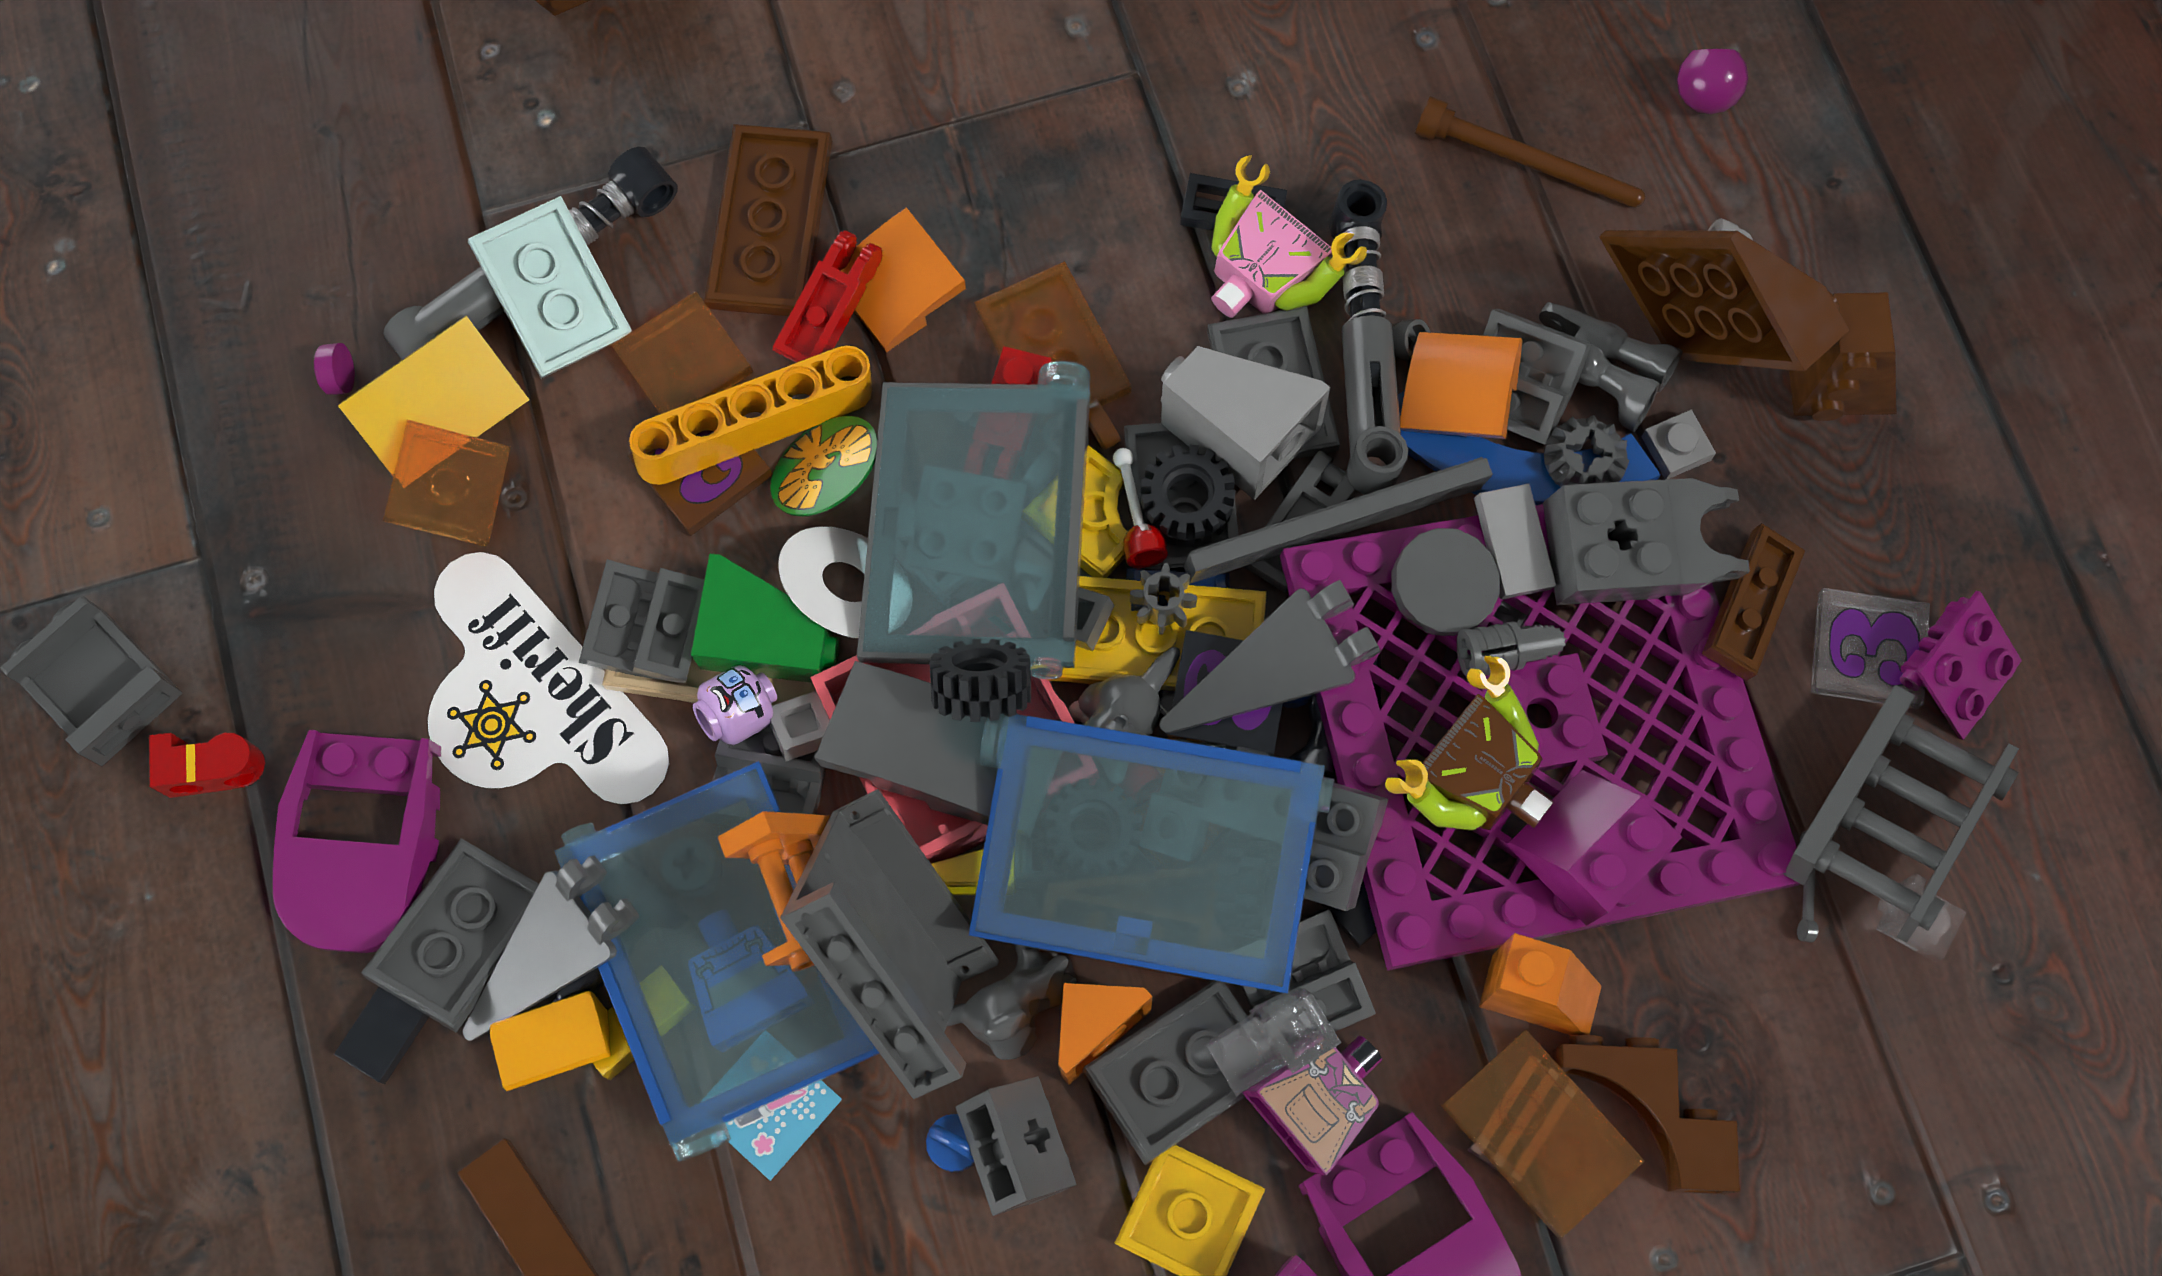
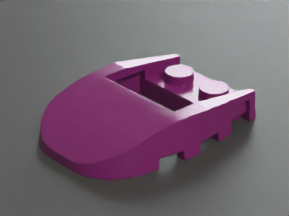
[273,730,441,953]
[1298,1112,1521,1276]

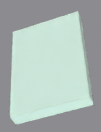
[468,196,633,379]

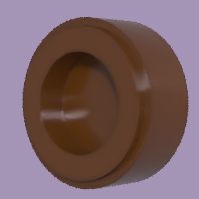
[1088,397,1121,450]

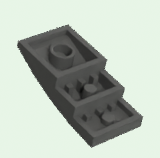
[814,661,1063,837]

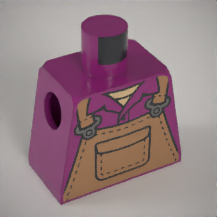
[1240,1036,1382,1175]

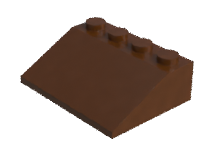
[1599,230,1850,371]

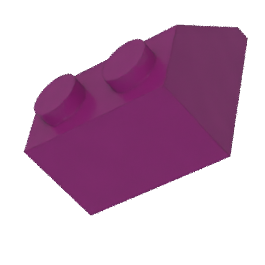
[1506,770,1682,926]

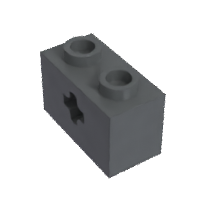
[955,1076,1077,1216]

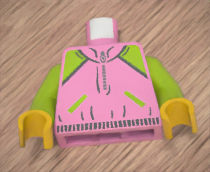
[1211,155,1367,318]

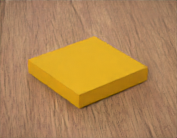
[1114,1145,1265,1276]

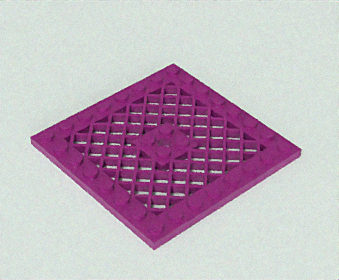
[1279,504,1800,971]

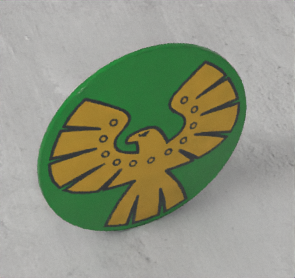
[770,416,878,517]

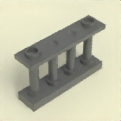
[1784,685,2019,943]

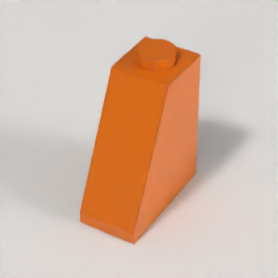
[1479,933,1602,1036]

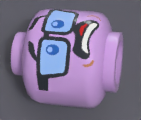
[693,665,777,745]

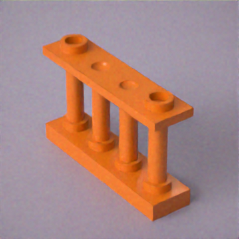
[718,811,830,971]

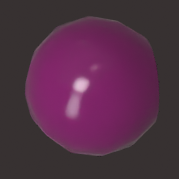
[1677,49,1748,114]

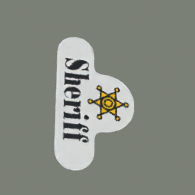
[428,552,669,805]

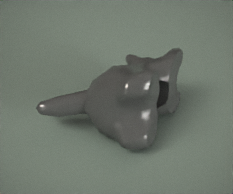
[1078,647,1180,784]
[946,944,1076,1060]

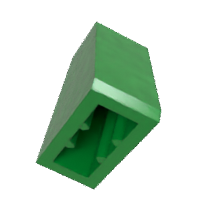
[691,553,840,683]

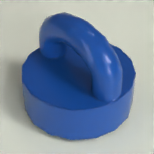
[926,1114,975,1172]

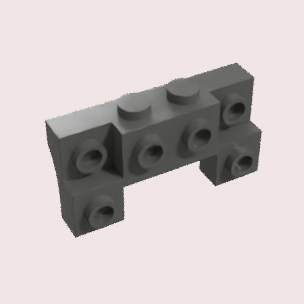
[1139,739,1388,911]

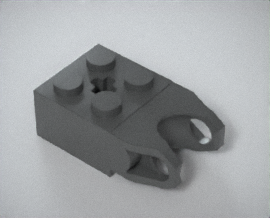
[1543,478,1750,605]

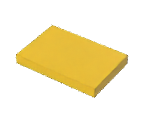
[338,316,529,489]

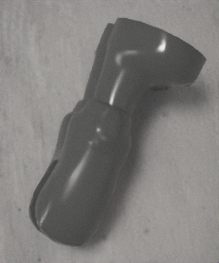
[1539,302,1683,432]

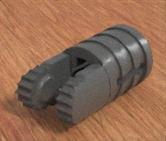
[1457,621,1567,677]

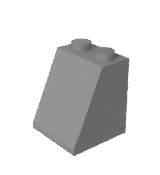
[1160,346,1330,500]

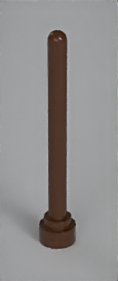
[1415,96,1645,208]

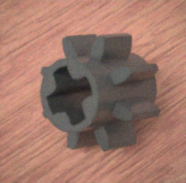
[1130,563,1197,635]

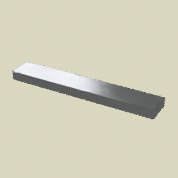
[1183,457,1493,584]

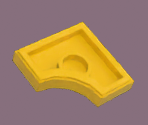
[1022,445,1127,578]

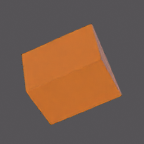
[1058,983,1152,1085]

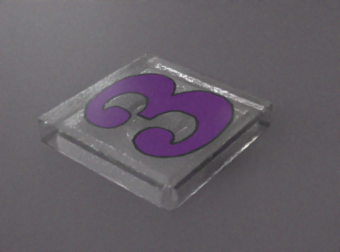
[1811,588,1930,709]

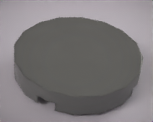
[1391,528,1500,636]

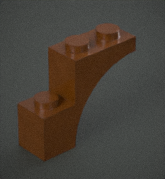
[1553,1035,1740,1195]

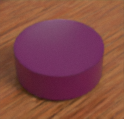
[314,343,355,395]

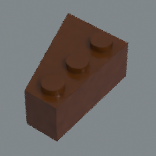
[1789,292,1897,421]

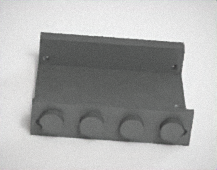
[780,789,999,1099]

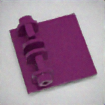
[1899,591,2022,740]

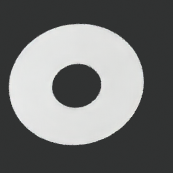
[778,527,913,638]

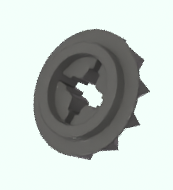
[1544,415,1630,487]

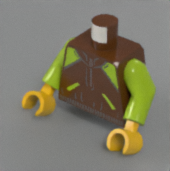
[1385,656,1554,830]

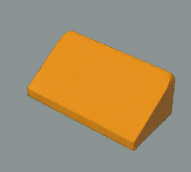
[490,991,610,1091]

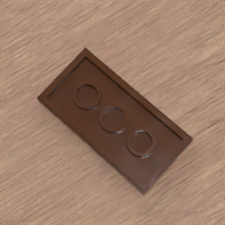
[704,124,832,316]

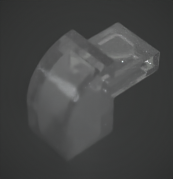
[1205,988,1341,1096]

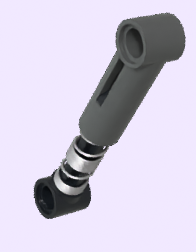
[383,146,678,360]
[1329,179,1408,495]

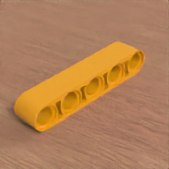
[629,345,872,485]

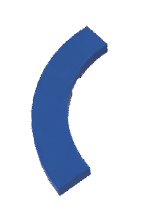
[1398,391,1661,505]

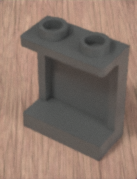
[0,596,183,766]

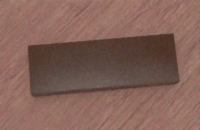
[1702,523,1805,681]
[457,1138,599,1276]

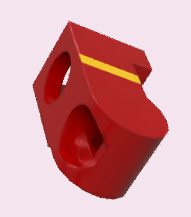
[149,732,265,798]

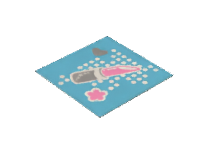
[701,1030,842,1181]

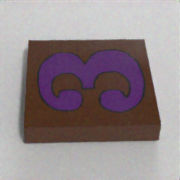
[628,430,773,536]

